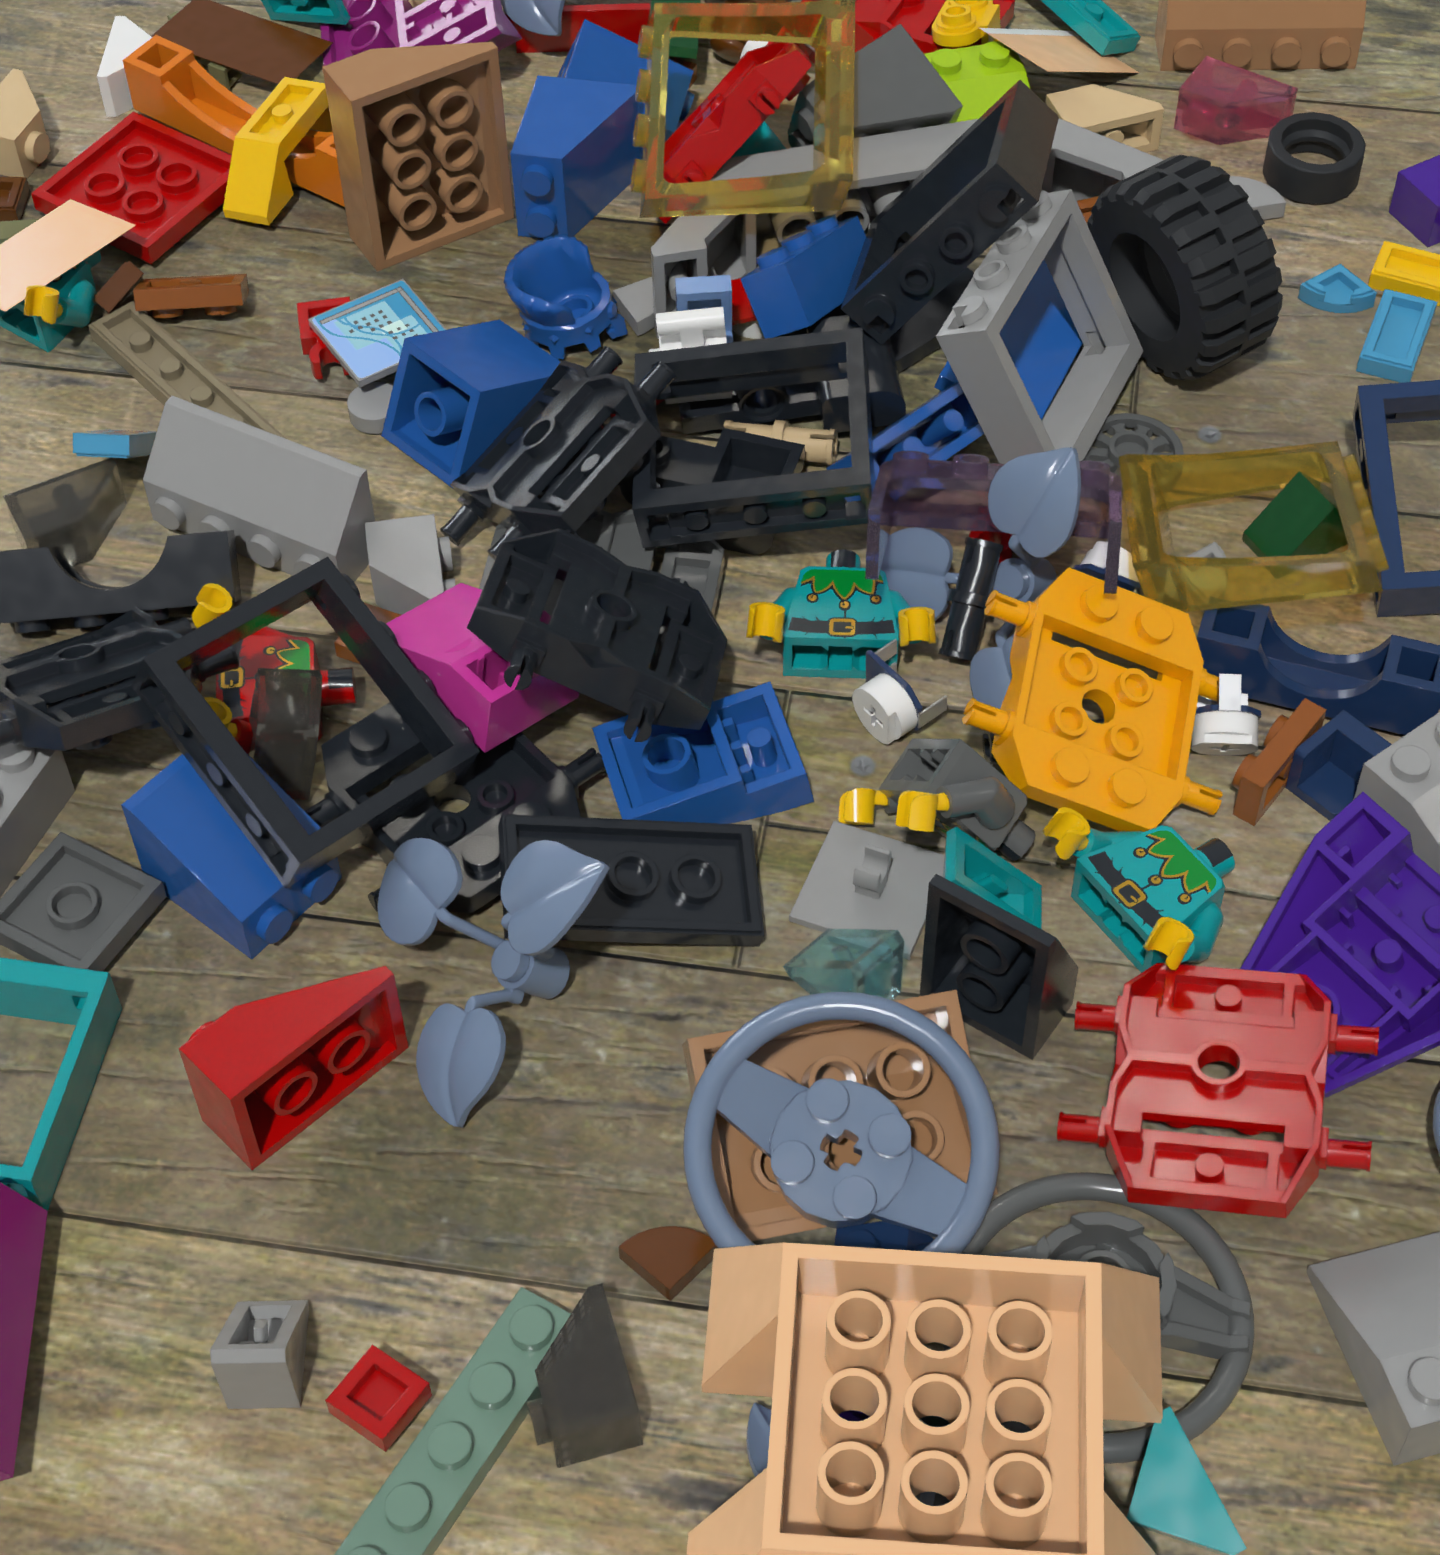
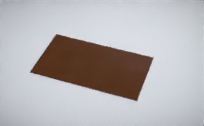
[151,0,333,84]

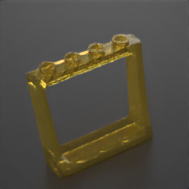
[631,0,855,218]
[1119,441,1390,612]

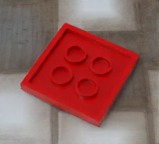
[31,111,232,264]

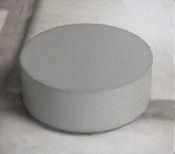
[347,382,393,434]

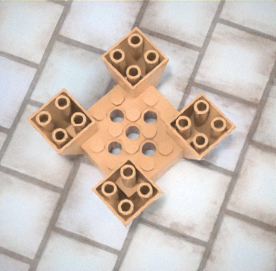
[686,1242,1163,1555]

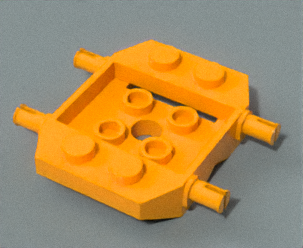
[962,567,1223,832]

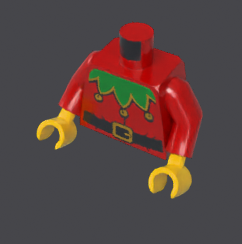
[192,583,357,762]

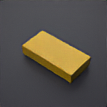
[1368,241,1440,306]

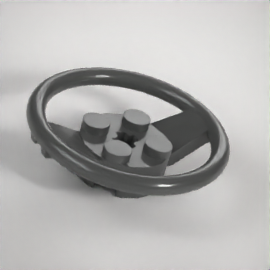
[943,1172,1255,1464]

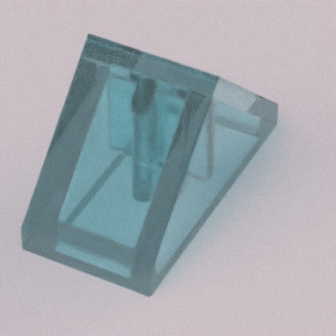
[783,929,905,1000]

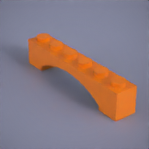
[123,35,345,207]

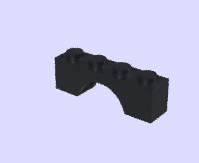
[0,530,242,633]

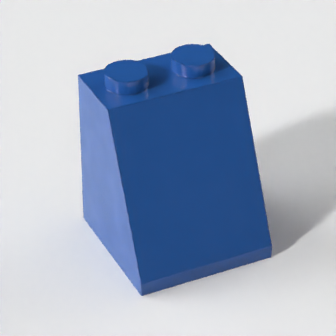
[557,19,695,168]
[510,75,642,239]
[381,319,561,487]
[121,753,342,960]

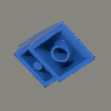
[592,681,814,824]

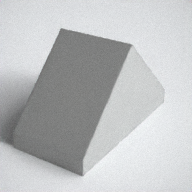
[210,1300,309,1409]

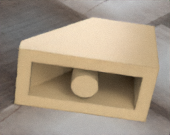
[0,68,51,179]
[1045,84,1164,153]

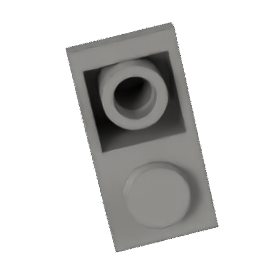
[365,514,456,615]

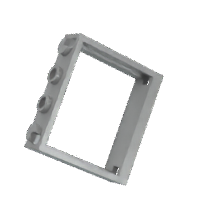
[936,189,1143,467]

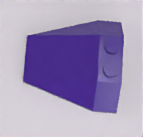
[1240,792,1440,1098]

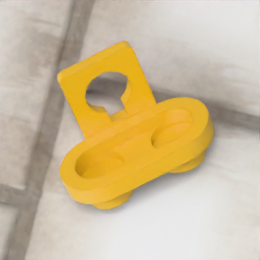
[932,0,1001,47]

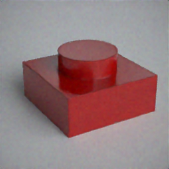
[325,1344,432,1452]

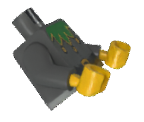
[838,738,1036,861]

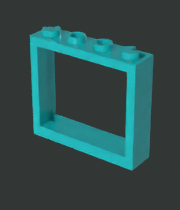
[0,957,122,1211]

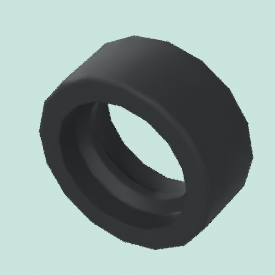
[1263,112,1366,204]

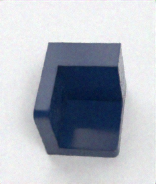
[1285,710,1392,821]

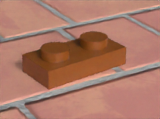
[133,274,249,318]
[1232,698,1327,826]

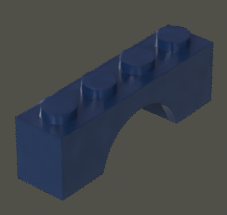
[1197,593,1440,735]

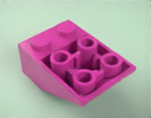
[386,583,579,753]

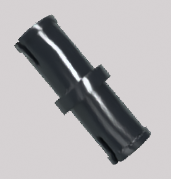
[938,537,1004,662]

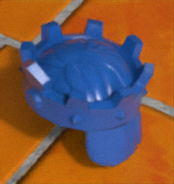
[504,235,628,359]

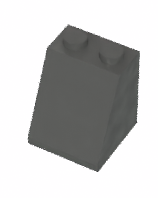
[787,23,963,148]

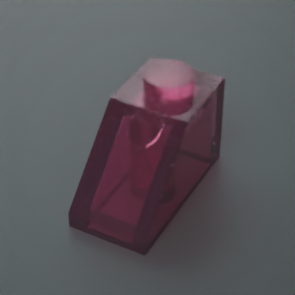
[1174,56,1298,145]

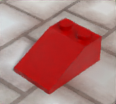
[178,966,409,1170]

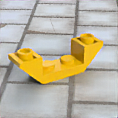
[223,77,333,226]

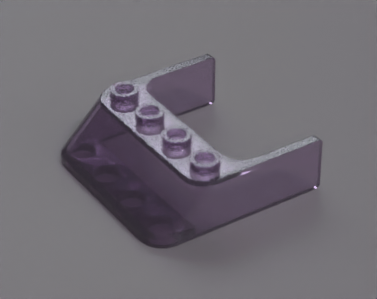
[865,451,1122,594]

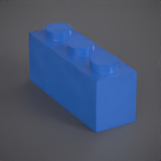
[741,214,866,339]
[826,382,984,506]

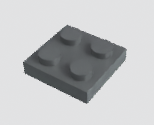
[0,832,167,972]

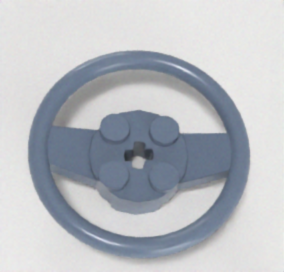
[683,992,1000,1254]

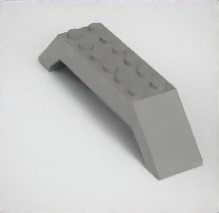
[651,118,1163,339]

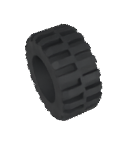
[1087,155,1283,380]

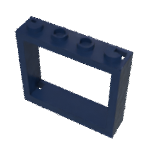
[1353,380,1440,617]

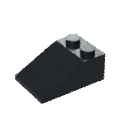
[919,874,1078,1060]

